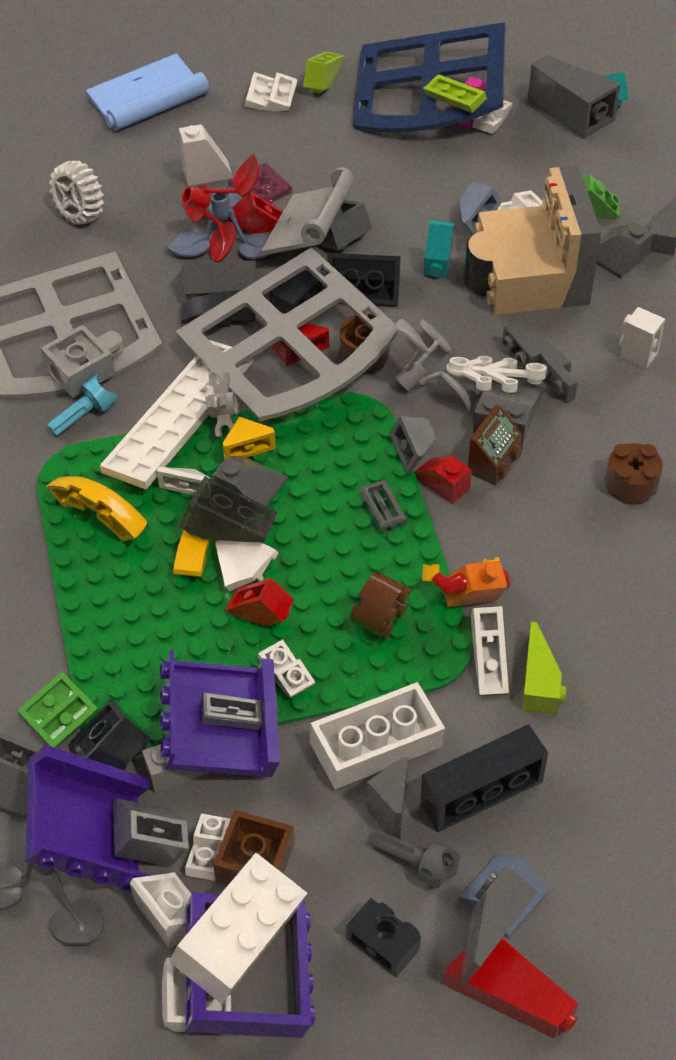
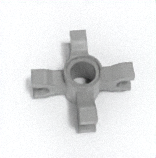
[205,372,240,438]

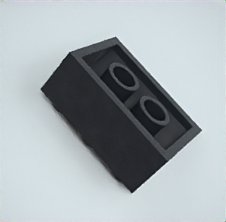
[326,253,401,305]

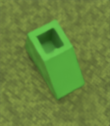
[583,174,620,219]

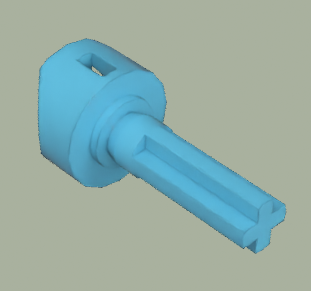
[47,373,119,436]

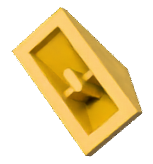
[223,417,276,460]

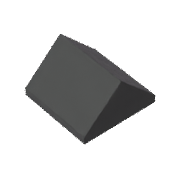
[367,757,408,839]

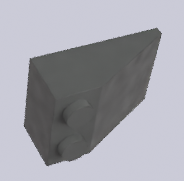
[319,200,372,251]
[473,379,544,446]
[460,866,538,984]

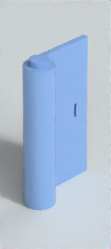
[86,53,209,131]

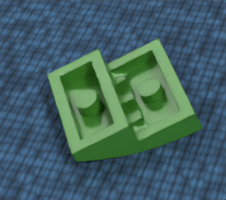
[18,671,99,748]

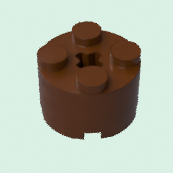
[340,314,390,374]
[605,443,663,505]
[350,571,412,640]

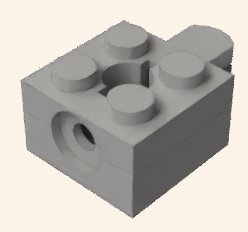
[41,325,123,398]

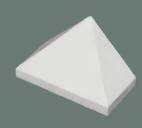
[157,467,212,498]

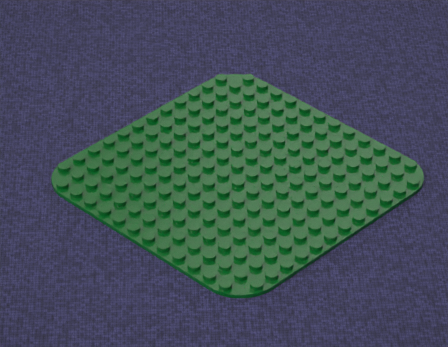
[37,391,473,756]

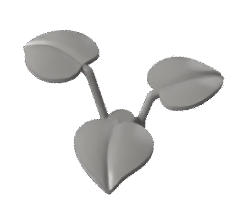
[393,319,471,412]

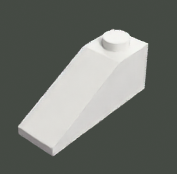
[470,606,509,695]

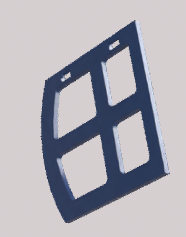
[353,22,506,133]

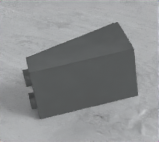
[528,55,620,139]

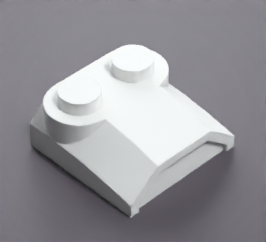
[162,958,231,1032]

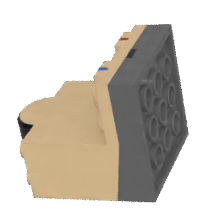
[464,165,601,315]

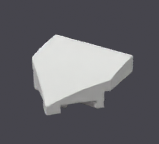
[215,533,279,591]

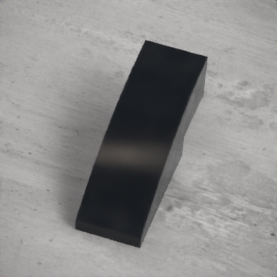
[181,290,256,327]

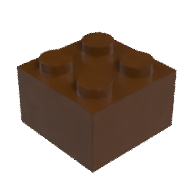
[213,809,295,885]

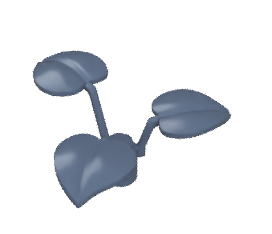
[166,187,273,259]

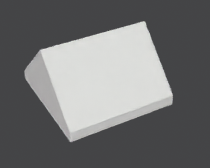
[130,872,191,949]

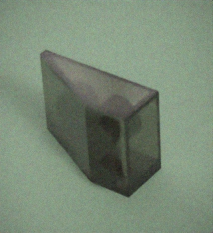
[179,476,278,543]

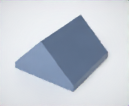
[459,854,548,939]

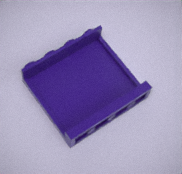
[159,650,280,777]
[25,745,151,892]

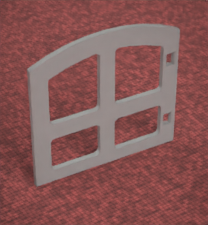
[175,247,398,421]
[0,252,163,399]

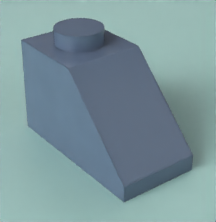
[459,182,502,236]

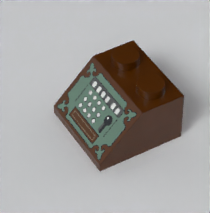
[468,404,523,485]

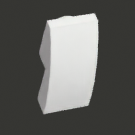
[258,640,315,698]
[185,814,230,881]

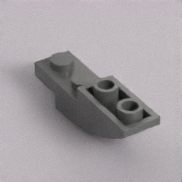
[501,324,578,403]

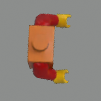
[422,557,511,607]

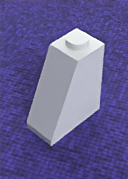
[179,124,232,186]

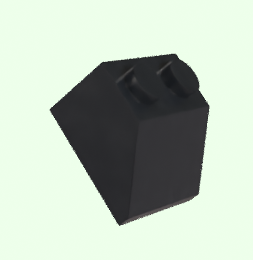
[71,698,151,771]

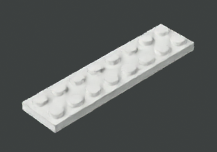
[100,340,254,489]

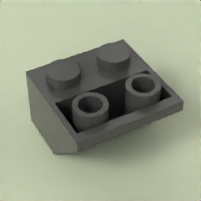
[0,732,41,819]
[113,798,189,866]

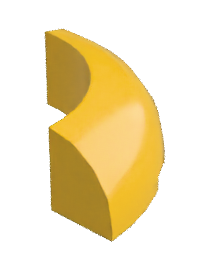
[46,476,147,541]

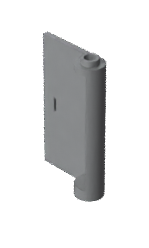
[261,167,354,255]

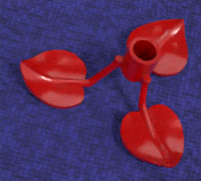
[181,154,258,263]

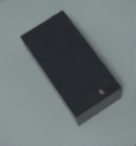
[420,724,548,833]

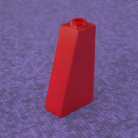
[443,938,579,1039]

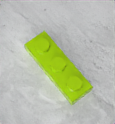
[423,74,487,113]

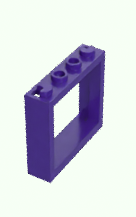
[185,892,315,1038]

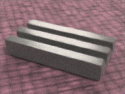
[360,480,406,533]
[201,693,262,731]

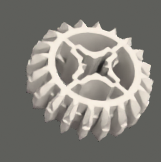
[49,161,104,225]

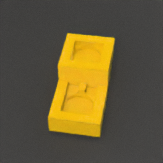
[173,527,212,577]

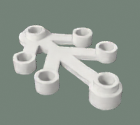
[446,356,547,393]

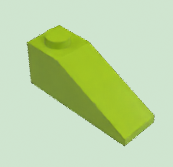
[303,51,345,93]
[522,621,566,714]

